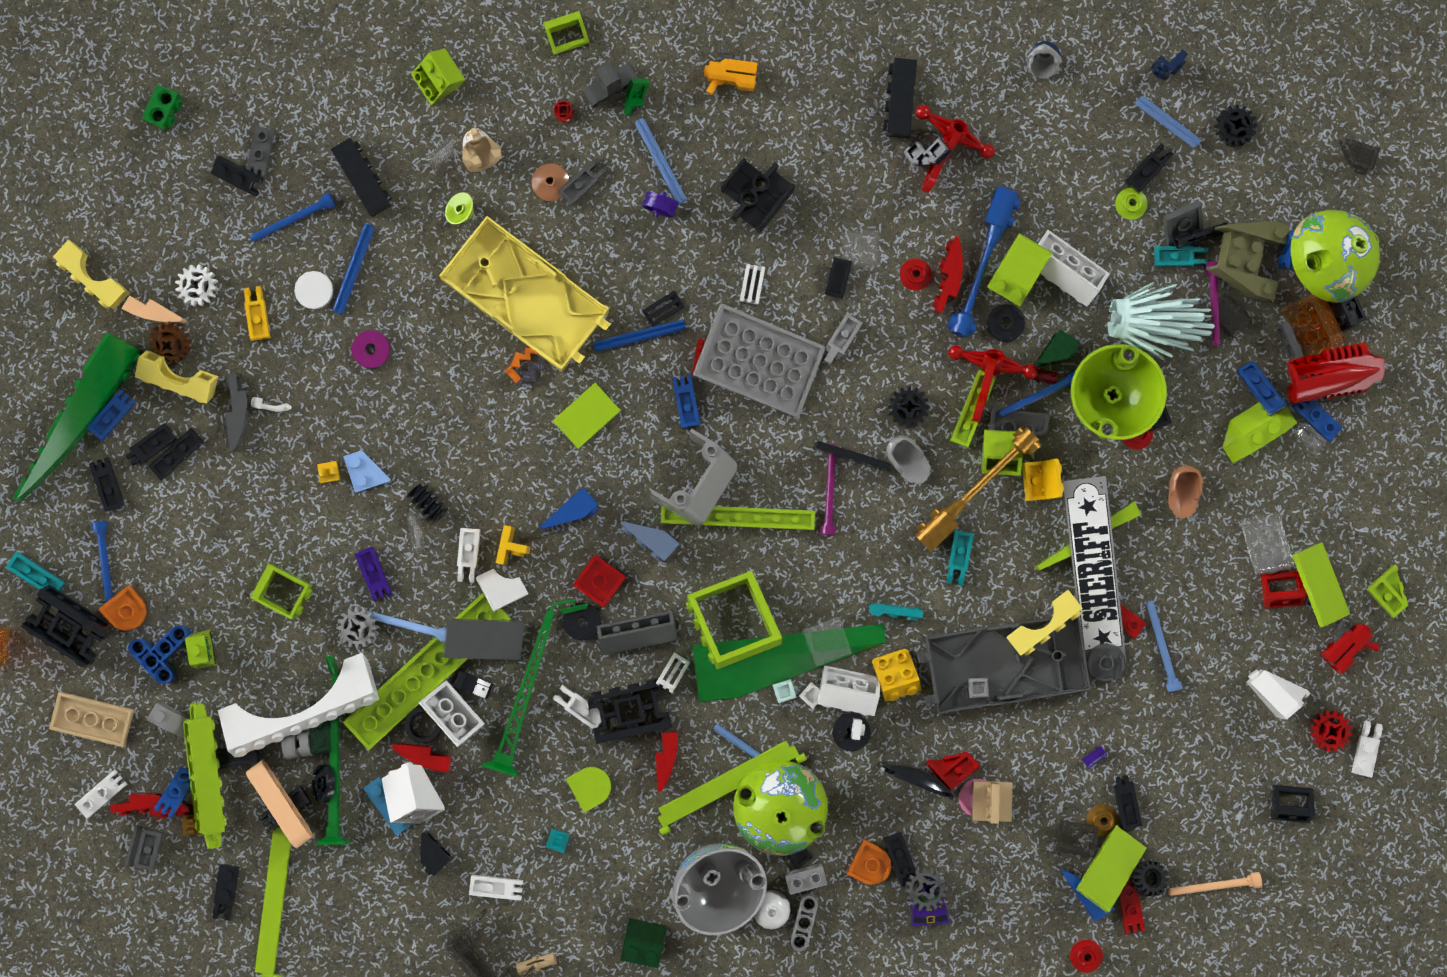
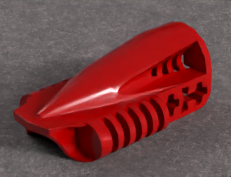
[1287,342,1385,404]

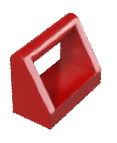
[1261,571,1307,609]

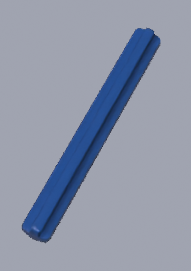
[333,224,374,314]
[593,320,686,352]

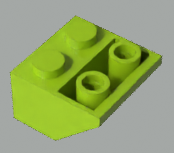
[411,48,466,105]
[981,430,1023,476]

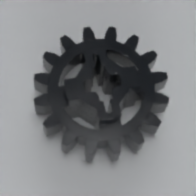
[1214,105,1258,147]
[888,386,930,428]

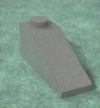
[147,702,190,739]

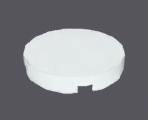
[294,271,333,309]

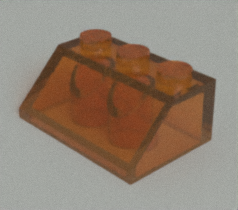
[1280,294,1346,357]

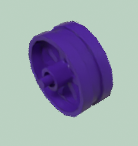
[642,191,679,218]

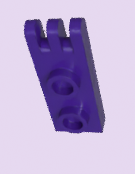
[354,547,392,602]

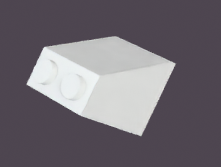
[382,762,445,824]

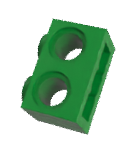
[141,84,183,132]

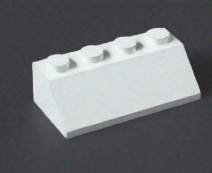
[1038,230,1110,306]

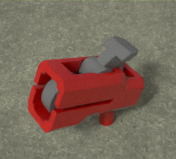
[1320,620,1380,674]

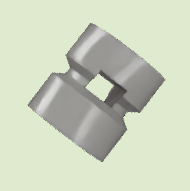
[281,730,316,759]

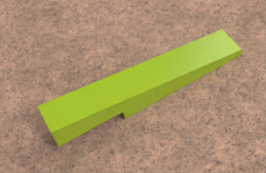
[1035,501,1141,570]

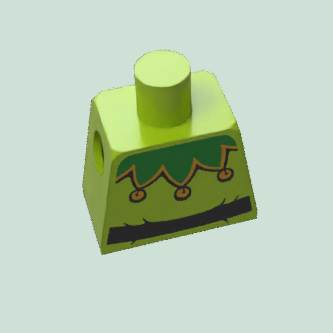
[185,630,217,669]

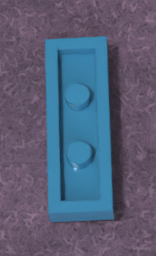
[363,777,412,836]

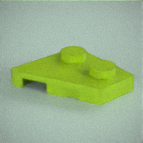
[1366,565,1408,618]

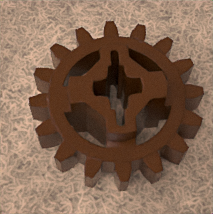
[149,321,192,363]

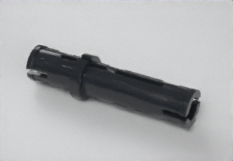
[1173,222,1228,249]

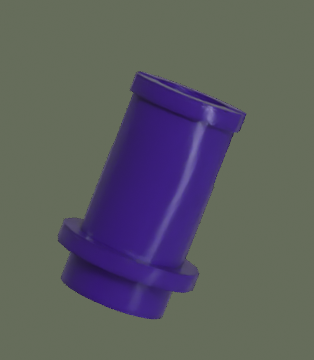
[1082,746,1107,769]

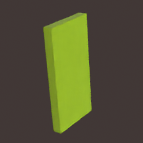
[1292,542,1350,627]
[1076,825,1146,913]

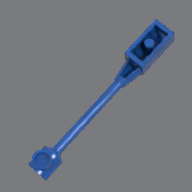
[947,186,1021,338]

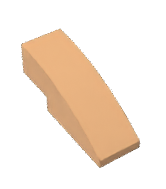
[121,296,187,324]

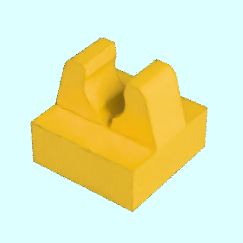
[317,461,340,483]

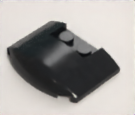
[877,761,954,800]

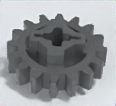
[905,868,947,913]

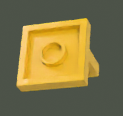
[496,525,531,565]

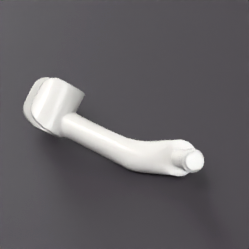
[251,397,292,412]

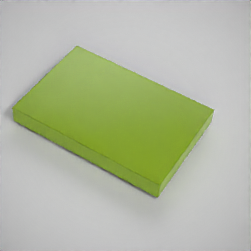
[553,383,621,449]

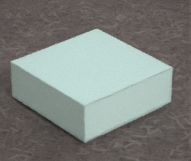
[773,679,797,703]

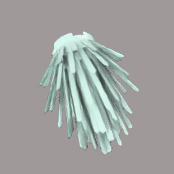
[1108,282,1215,360]

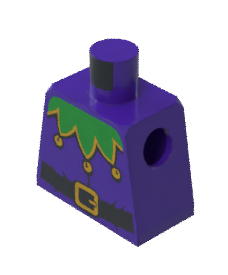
[911,879,949,926]

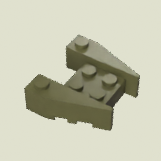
[1207,221,1290,302]

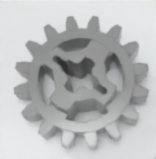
[336,606,380,649]

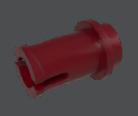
[1033,368,1058,384]

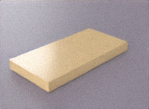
[49,692,134,747]

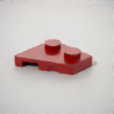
[926,752,980,791]

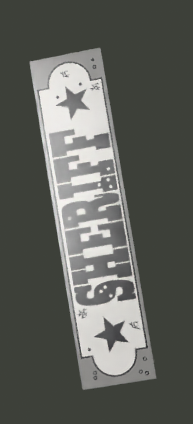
[1063,476,1126,663]

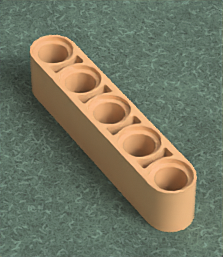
[246,760,313,848]

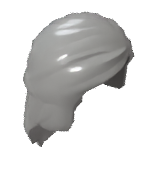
[886,435,931,484]

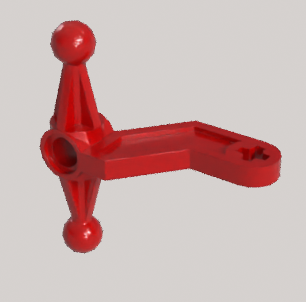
[916,105,995,194]
[948,345,1038,423]

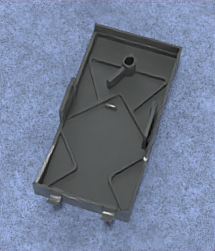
[917,616,1091,715]

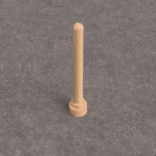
[1168,872,1262,896]

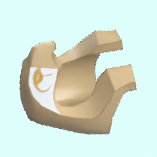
[462,127,502,172]

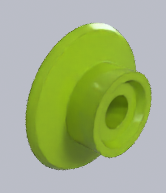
[1115,188,1147,220]
[445,192,473,224]

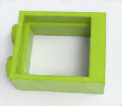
[250,564,313,619]

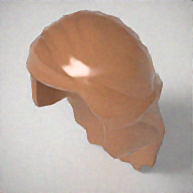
[1168,465,1204,519]

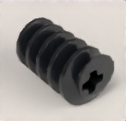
[406,484,448,525]

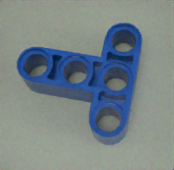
[128,625,191,684]

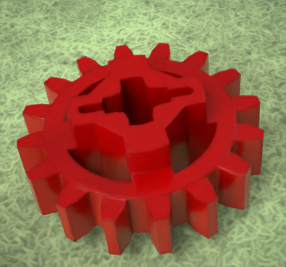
[1309,710,1353,752]

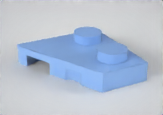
[343,450,391,493]

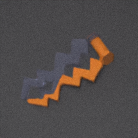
[505,348,545,386]

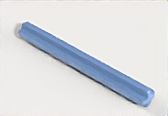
[635,118,686,204]

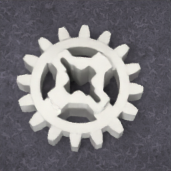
[175,265,218,307]

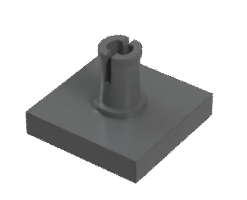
[1163,200,1203,246]

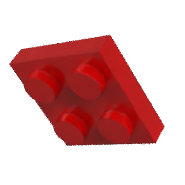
[573,554,626,608]

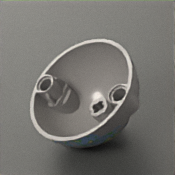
[669,843,767,935]

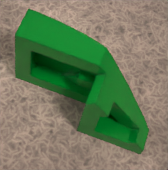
[624,78,650,116]

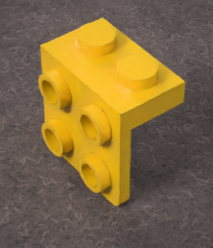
[1022,459,1064,501]
[872,649,922,702]

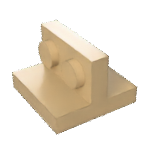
[972,781,1013,824]

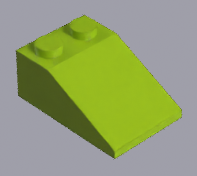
[987,233,1053,306]

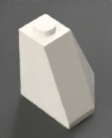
[1246,670,1310,720]

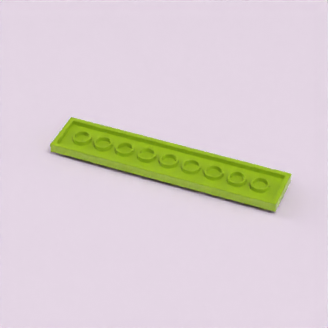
[343,593,511,751]

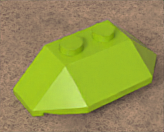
[1223,402,1297,463]

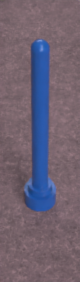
[250,192,336,242]
[998,370,1076,417]
[91,521,113,603]

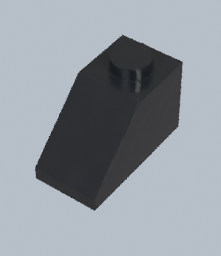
[421,830,453,876]

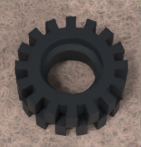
[1130,860,1169,897]

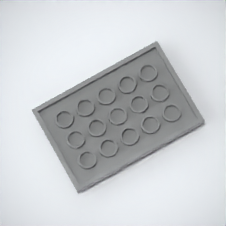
[693,303,826,418]

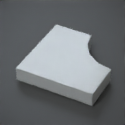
[476,569,528,612]

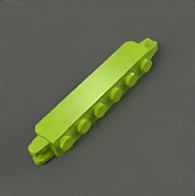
[183,702,227,849]

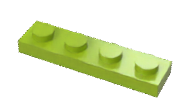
[950,370,996,448]

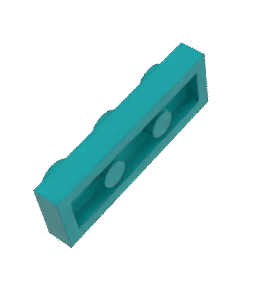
[5,552,66,592]

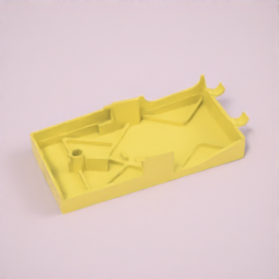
[439,216,611,372]

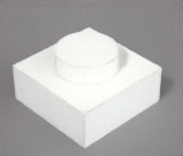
[851,718,865,740]

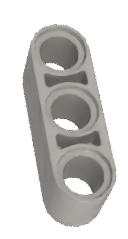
[790,893,818,951]

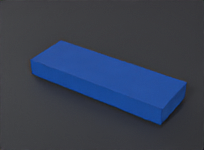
[1237,360,1287,416]

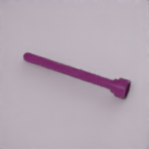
[1205,261,1220,346]
[820,443,836,536]

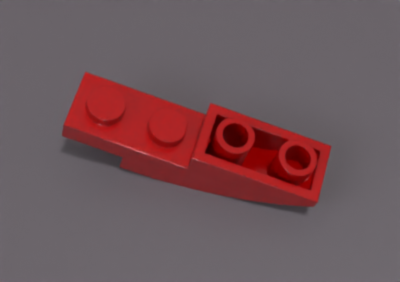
[932,236,963,315]
[110,793,193,819]

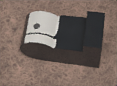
[454,670,494,699]

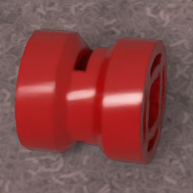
[554,100,574,123]

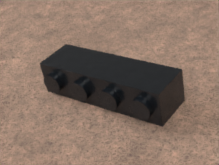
[883,58,917,139]
[331,138,392,217]

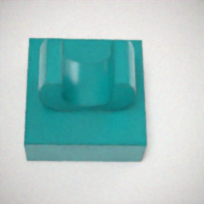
[546,828,570,853]

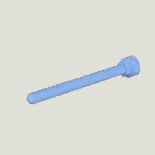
[367,611,446,642]

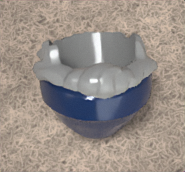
[1027,41,1062,80]

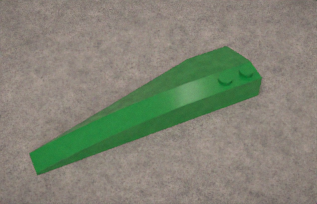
[12,332,143,501]
[693,624,886,702]

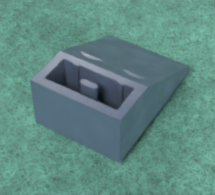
[620,521,680,562]

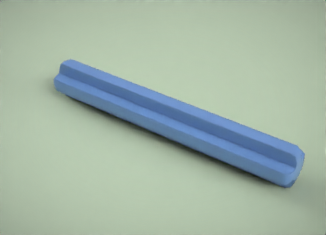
[1136,96,1201,148]

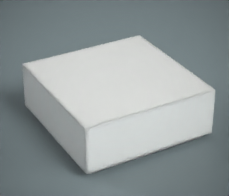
[799,682,819,709]

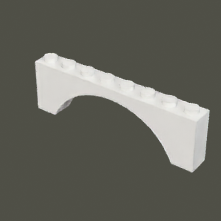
[218,653,380,757]

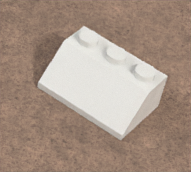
[817,665,880,716]
[419,680,485,747]

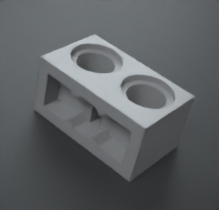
[784,863,828,895]

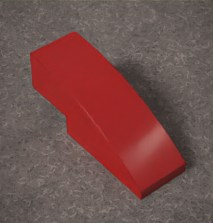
[655,731,678,792]
[392,743,452,773]

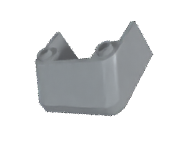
[651,429,737,525]

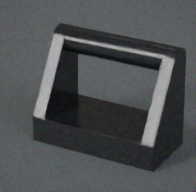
[1271,785,1315,823]

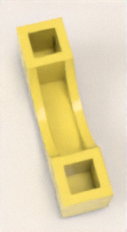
[53,240,130,310]
[135,350,218,404]
[1006,590,1083,656]

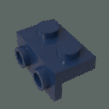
[1151,49,1188,80]

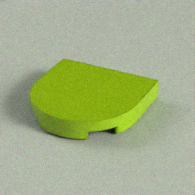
[566,767,611,813]

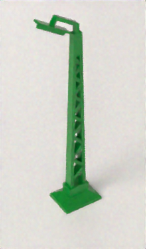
[481,599,589,777]
[316,656,351,845]

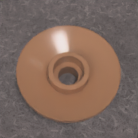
[532,164,569,201]

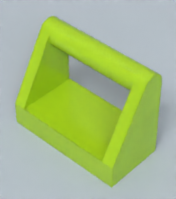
[543,11,590,55]

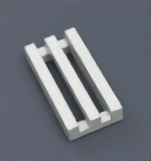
[740,264,765,305]
[656,652,691,693]

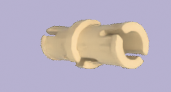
[516,952,557,975]

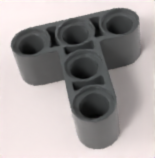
[583,63,638,108]

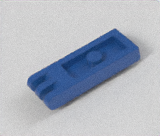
[672,374,700,429]
[87,389,136,441]
[1291,400,1343,442]
[154,766,191,818]

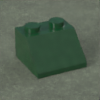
[1034,329,1080,367]
[620,918,667,968]

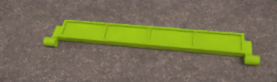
[658,741,807,836]
[255,828,291,977]

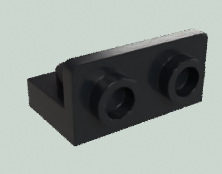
[1325,296,1367,332]

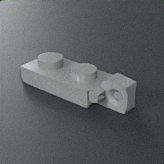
[824,313,863,365]

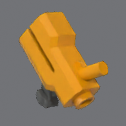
[704,49,757,95]

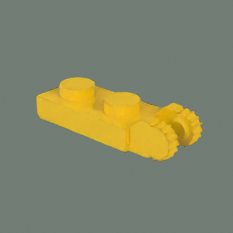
[244,286,271,341]

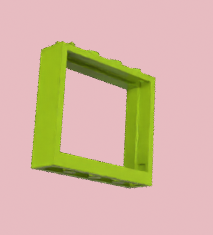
[686,571,782,669]

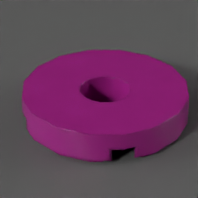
[351,330,390,368]

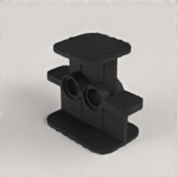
[721,158,795,234]

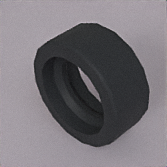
[405,707,442,743]

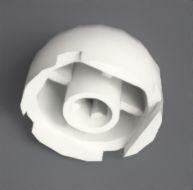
[754,889,791,929]

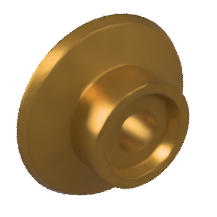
[1086,804,1119,837]

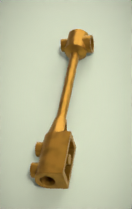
[915,427,1041,552]

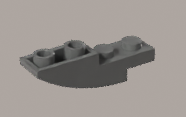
[223,373,250,452]

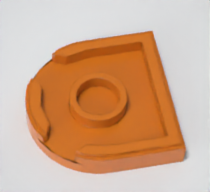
[98,584,147,631]
[846,839,892,885]

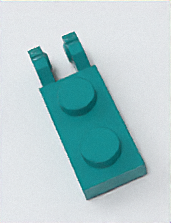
[1154,246,1208,267]
[946,530,974,586]
[868,603,923,621]

